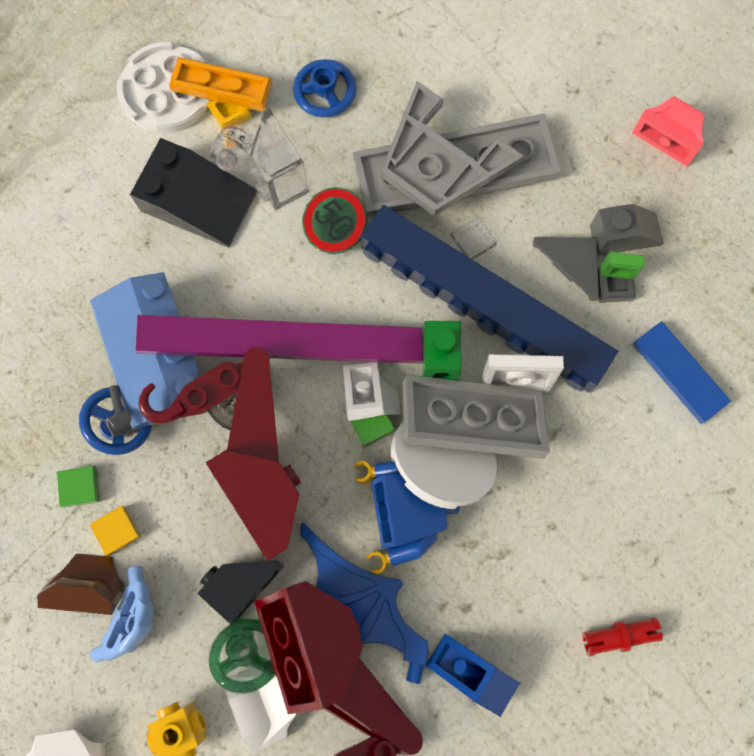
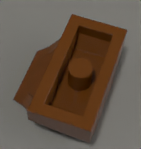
[37,554,124,615]

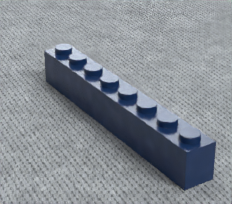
[360,204,619,393]

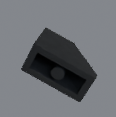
[197,560,285,624]

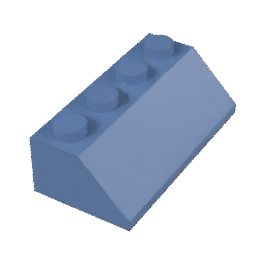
[90,272,200,430]

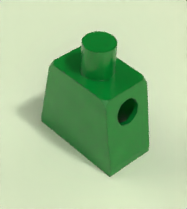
[422,321,461,381]

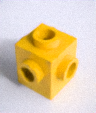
[146,701,207,756]

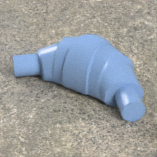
[90,566,155,663]

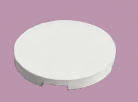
[117,42,211,133]
[391,421,497,509]

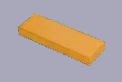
[169,57,273,112]

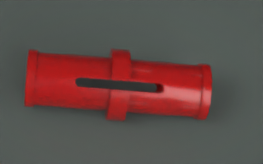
[582,617,663,657]

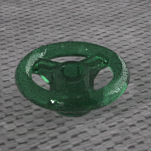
[209,619,276,694]

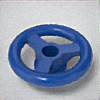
[293,59,357,118]
[79,387,152,455]

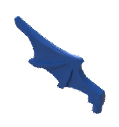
[300,523,429,684]

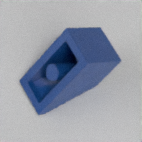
[426,634,520,717]

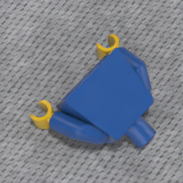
[354,461,460,574]

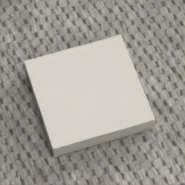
[481,354,564,392]

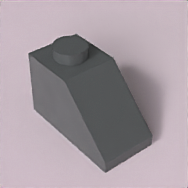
[589,204,663,256]

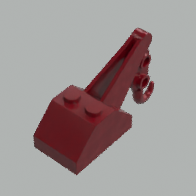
[138,347,301,561]
[254,581,423,756]

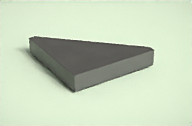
[532,237,599,301]

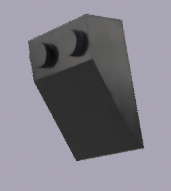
[130,138,257,248]

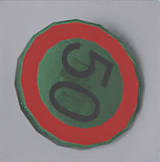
[302,187,368,255]

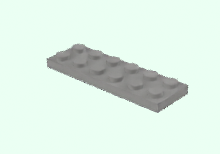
[353,113,561,218]

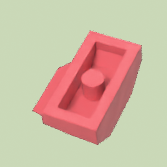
[632,96,704,166]

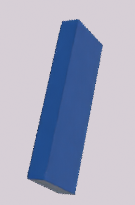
[633,321,731,424]

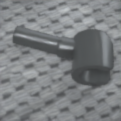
[106,385,131,437]

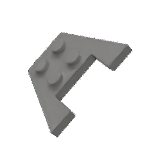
[381,81,524,216]

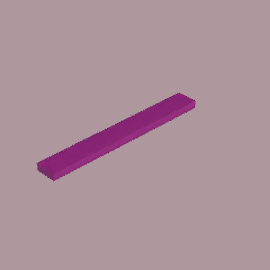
[136,315,423,364]

